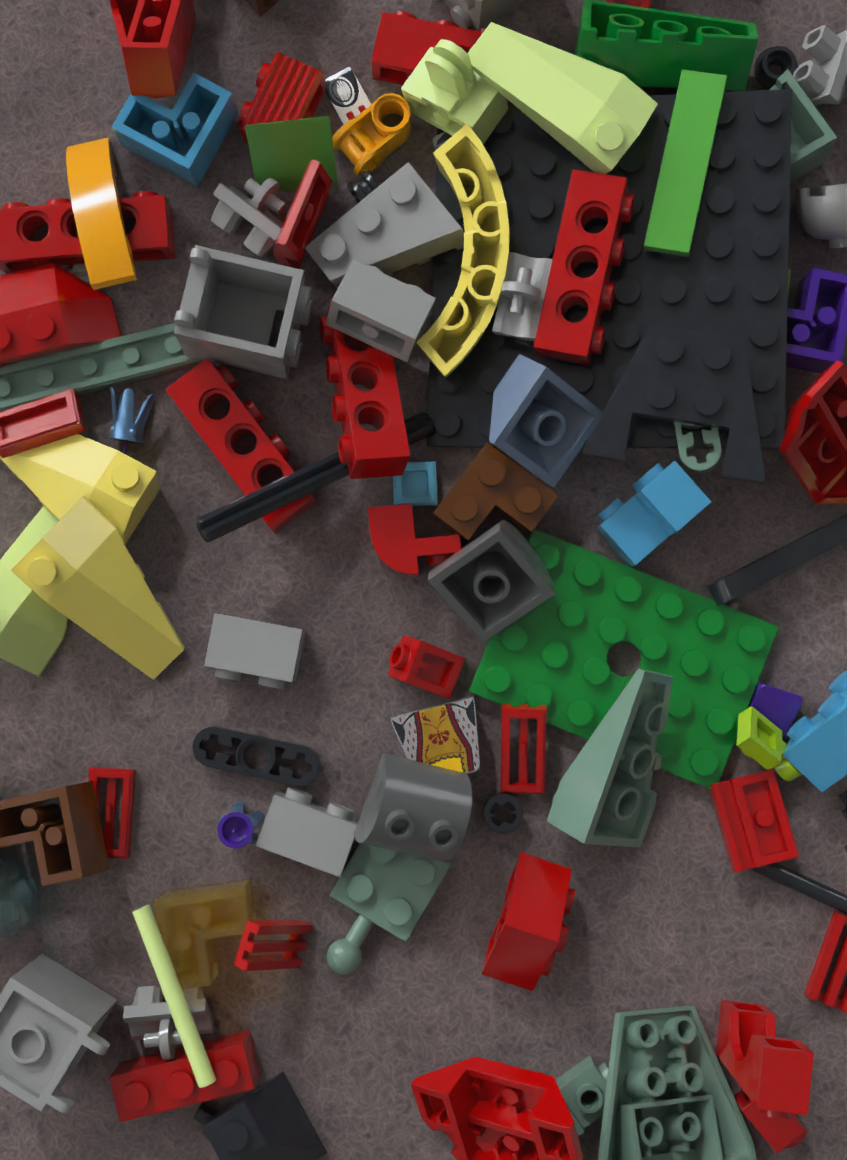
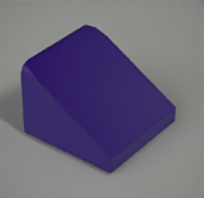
[747,683,803,739]

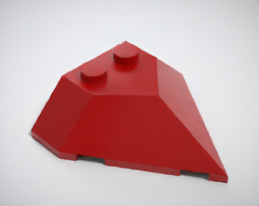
[411,1056,584,1160]

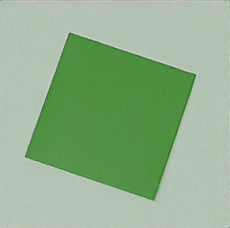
[245,116,338,192]

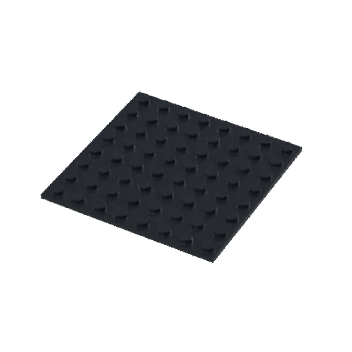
[427,89,792,449]

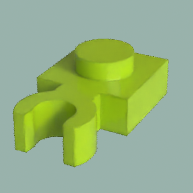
[737,706,803,782]

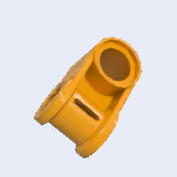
[332,93,413,178]

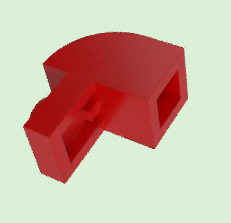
[368,503,461,577]

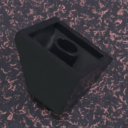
[203,1071,327,1160]

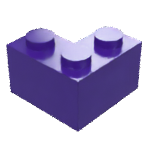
[786,268,847,373]

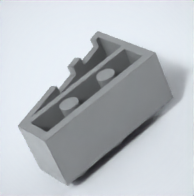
[305,162,464,289]

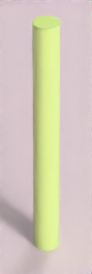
[132,904,217,1088]

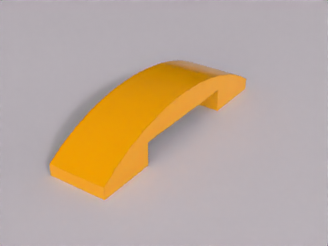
[66,137,137,290]

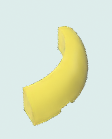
[416,123,510,378]

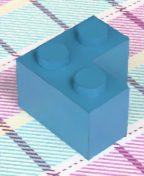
[111,72,239,187]
[595,461,711,567]
[783,670,847,792]

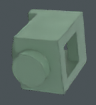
[556,1055,609,1137]

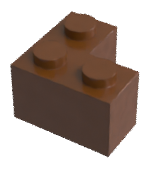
[433,442,559,544]
[0,781,109,886]

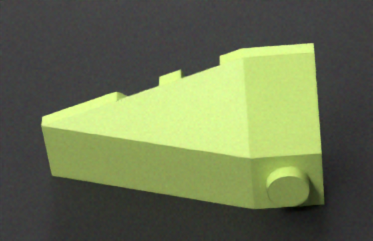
[467,22,658,174]
[0,506,68,676]

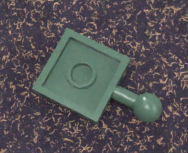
[326,843,451,975]

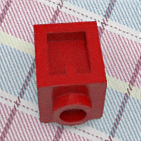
[388,635,465,699]

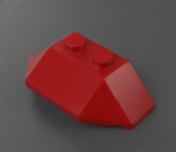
[0,262,122,367]
[779,360,847,505]

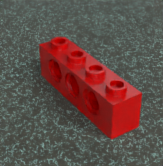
[533,169,635,366]
[0,191,176,273]
[319,299,410,479]
[165,358,317,534]

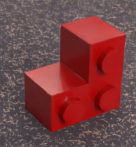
[481,852,575,991]

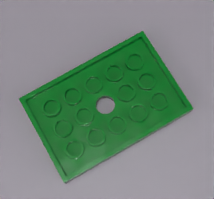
[469,529,779,789]

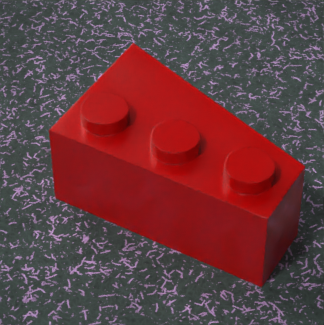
[109,0,196,98]

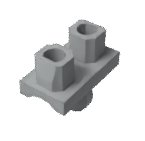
[793,25,847,107]
[211,178,286,257]
[492,252,553,341]
[123,981,213,1060]

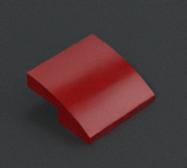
[273,160,333,269]

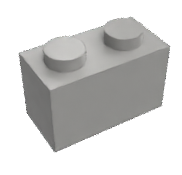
[326,259,436,362]
[204,613,306,689]
[255,787,359,877]

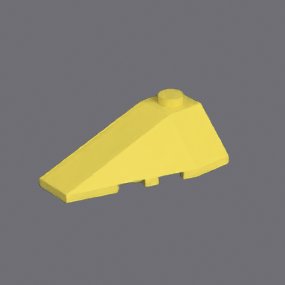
[0,434,160,545]
[11,496,185,680]

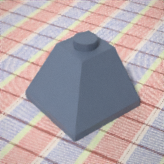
[489,354,603,488]

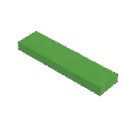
[644,70,727,257]

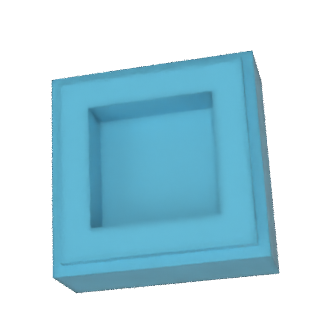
[393,461,438,507]

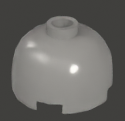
[795,183,847,248]

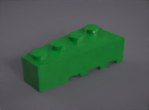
[574,0,759,92]

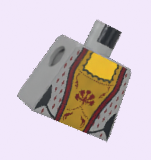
[391,696,480,774]

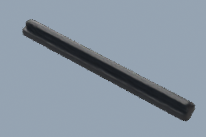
[196,412,434,542]

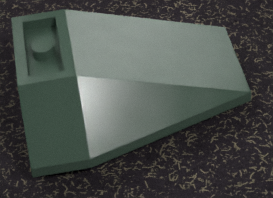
[598,1005,757,1160]

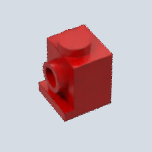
[734,1089,807,1154]

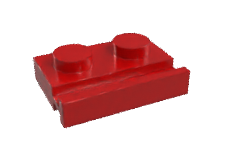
[709,769,799,873]

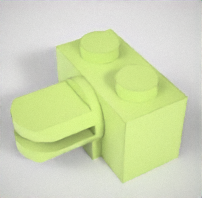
[401,39,509,144]

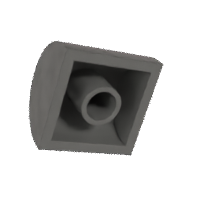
[428,520,555,642]
[354,753,472,863]

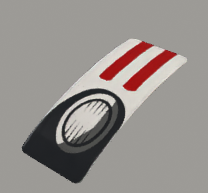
[325,66,371,125]

